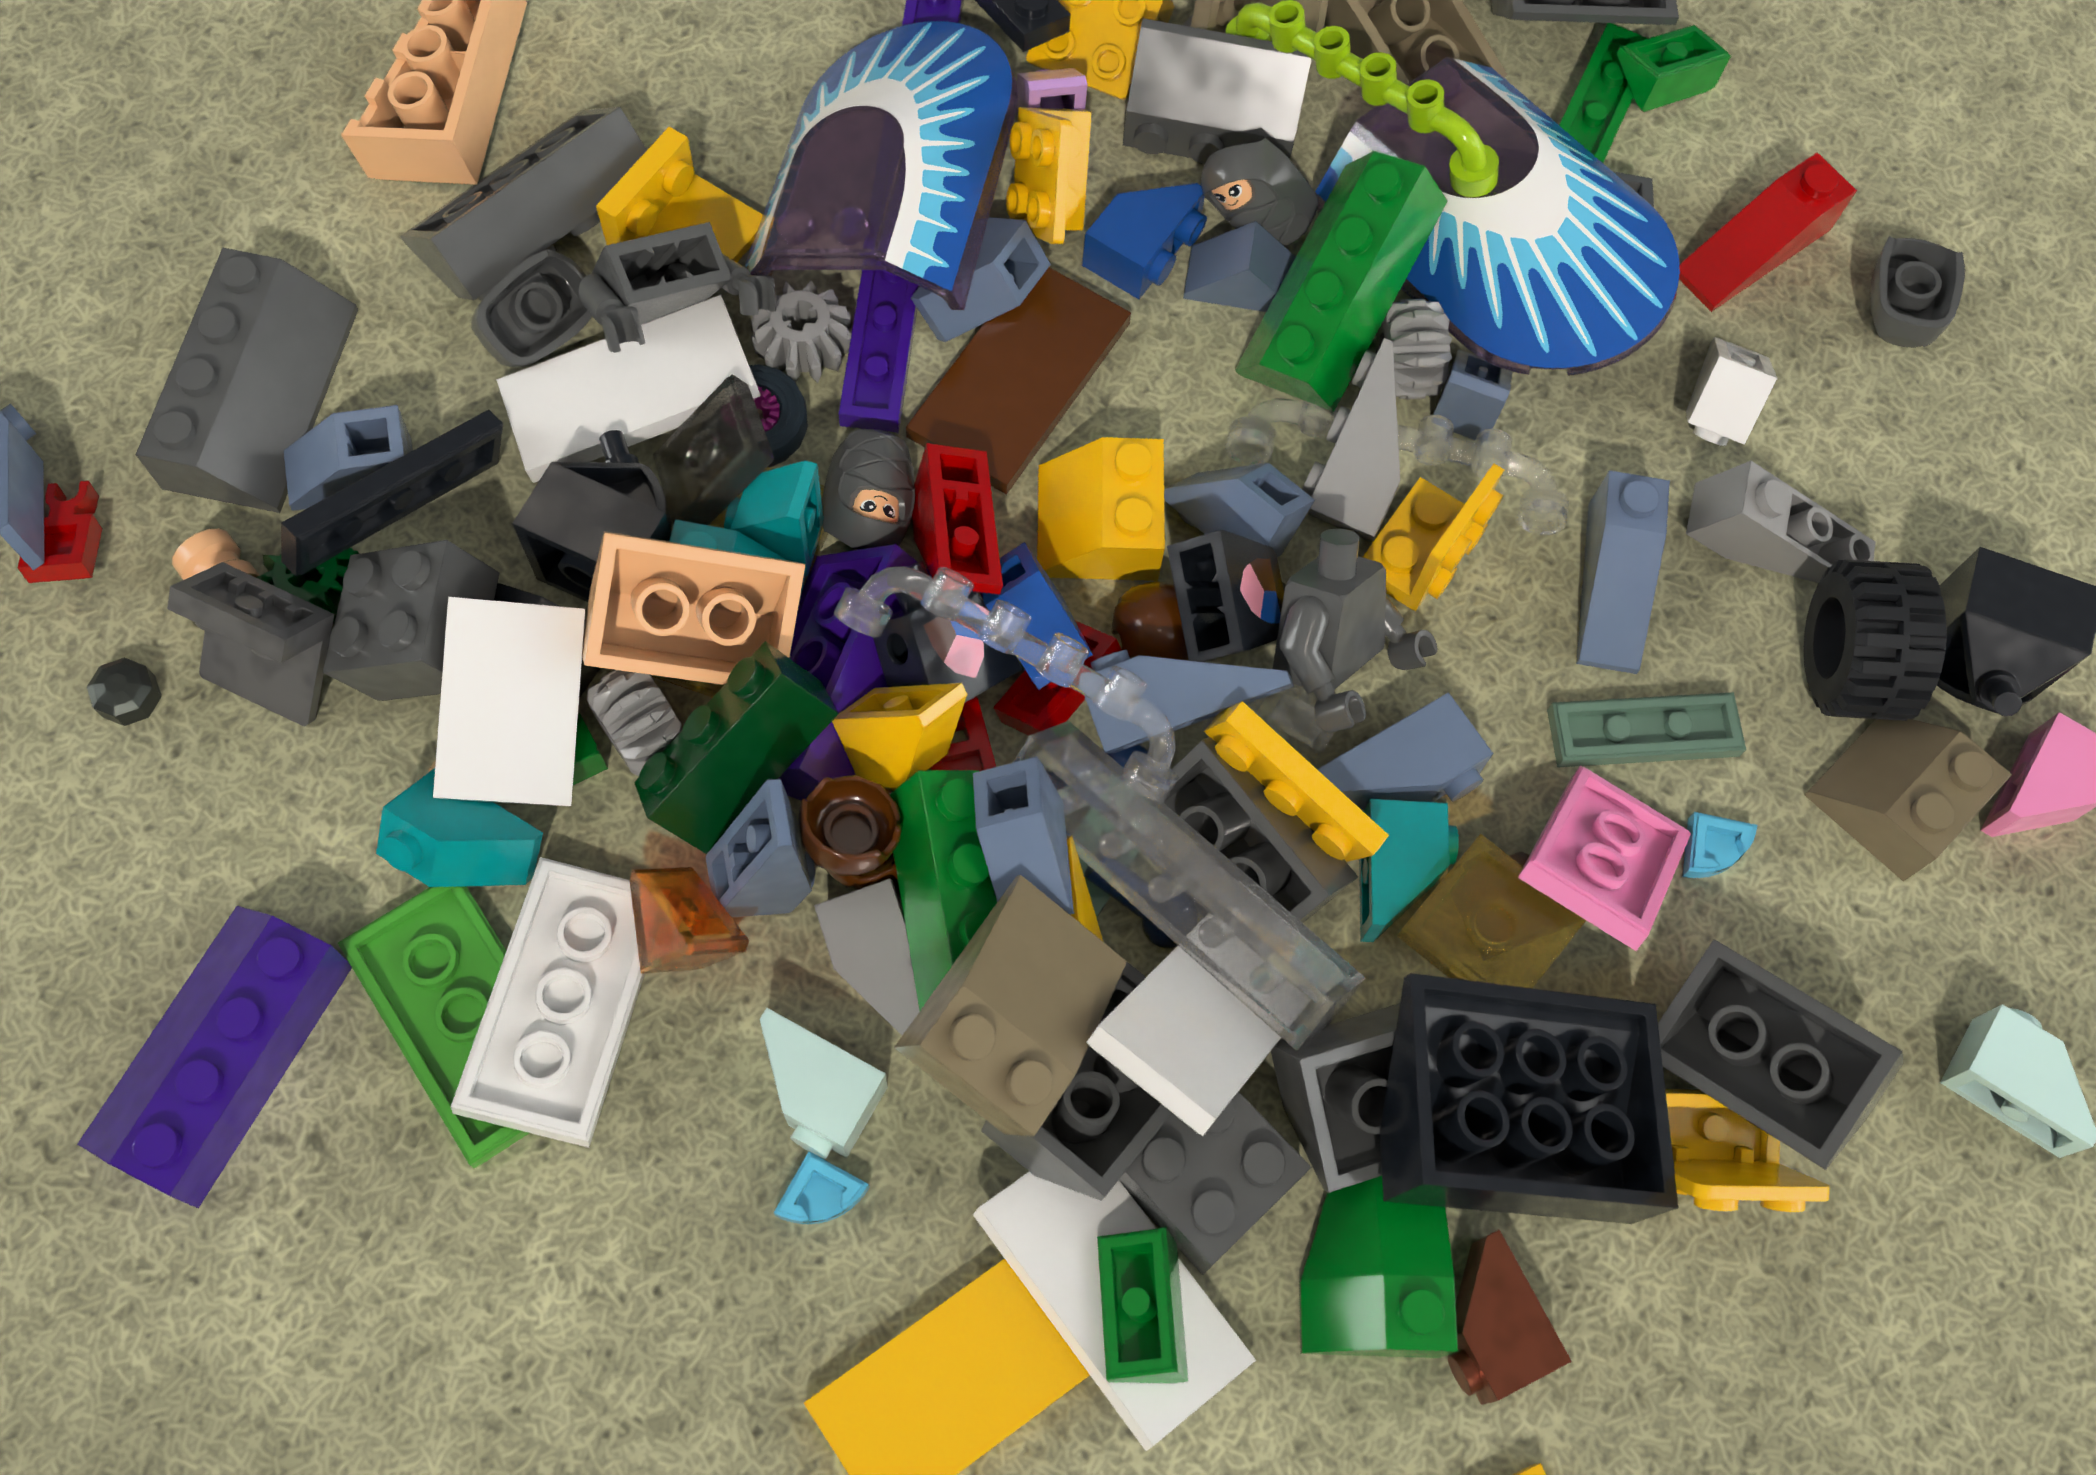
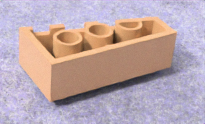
[341,0,527,185]

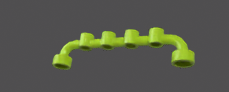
[1225,0,1499,198]

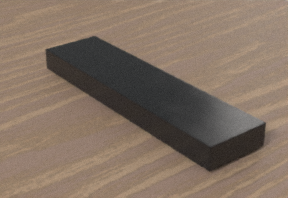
[281,409,503,577]

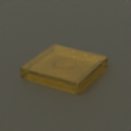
[1397,834,1586,988]

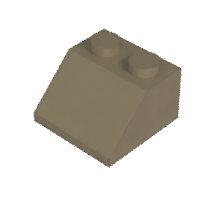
[1804,719,2012,881]

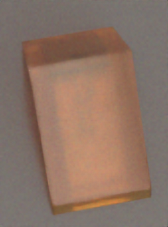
[629,867,749,974]

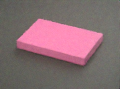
[1518,766,1691,951]

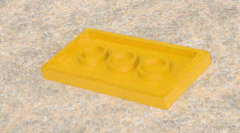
[804,1258,1090,1475]

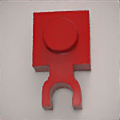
[17,480,103,583]

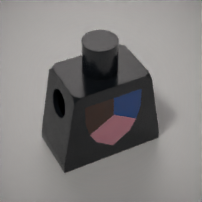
[1167,530,1286,662]
[872,561,1022,702]

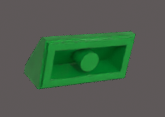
[1617,25,1731,112]
[1097,1227,1188,1384]

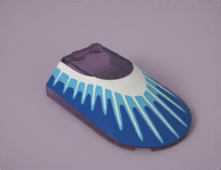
[745,21,1018,310]
[1315,57,1680,376]

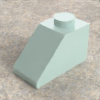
[1940,1004,2096,1158]
[760,1008,888,1159]

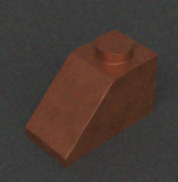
[1448,1230,1572,1405]

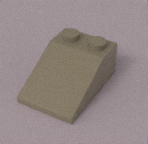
[1324,0,1508,136]
[894,875,1127,1136]

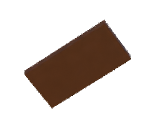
[906,267,1131,495]

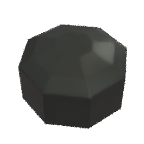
[87,657,162,726]

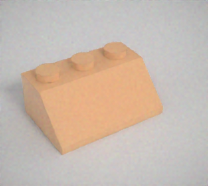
[582,531,805,685]

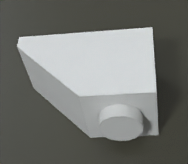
[1686,337,1777,446]

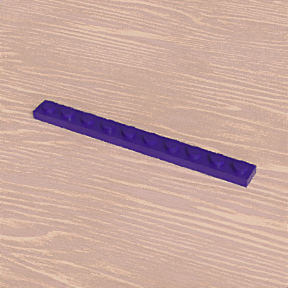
[839,0,964,433]

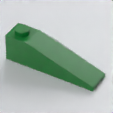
[1299,1176,1458,1358]

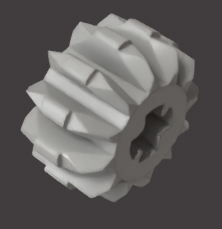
[752,280,851,383]
[1373,299,1452,400]
[587,670,683,776]

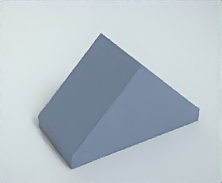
[1183,221,1296,312]
[1430,349,1513,444]

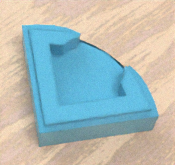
[1682,812,1757,878]
[774,1152,870,1224]

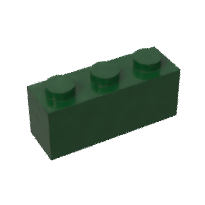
[634,641,839,854]

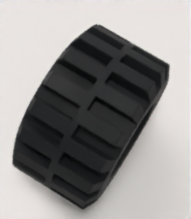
[1803,559,1947,721]

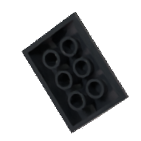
[1380,973,1679,1224]

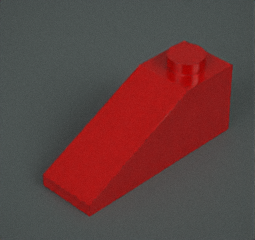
[1679,152,1857,312]
[912,443,1003,595]

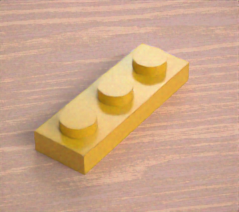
[1204,701,1389,862]

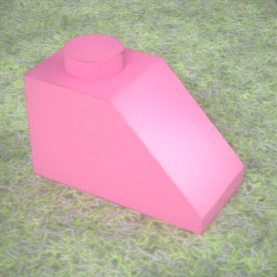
[1981,712,2096,837]

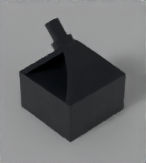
[512,430,673,602]
[1937,547,2096,716]

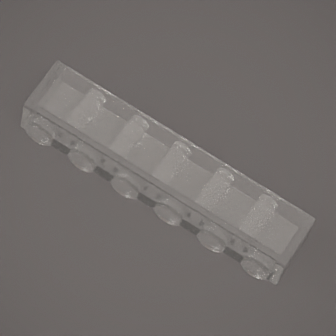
[1012,721,1366,1051]

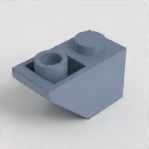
[911,216,1051,342]
[284,405,413,511]
[1164,463,1315,557]
[973,756,1074,914]

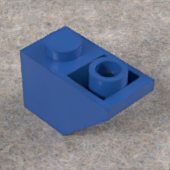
[1082,183,1207,299]
[980,542,1093,690]

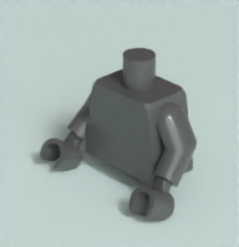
[578,222,776,353]
[1272,529,1438,732]

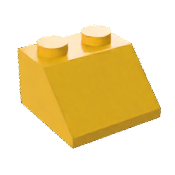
[1037,437,1165,581]

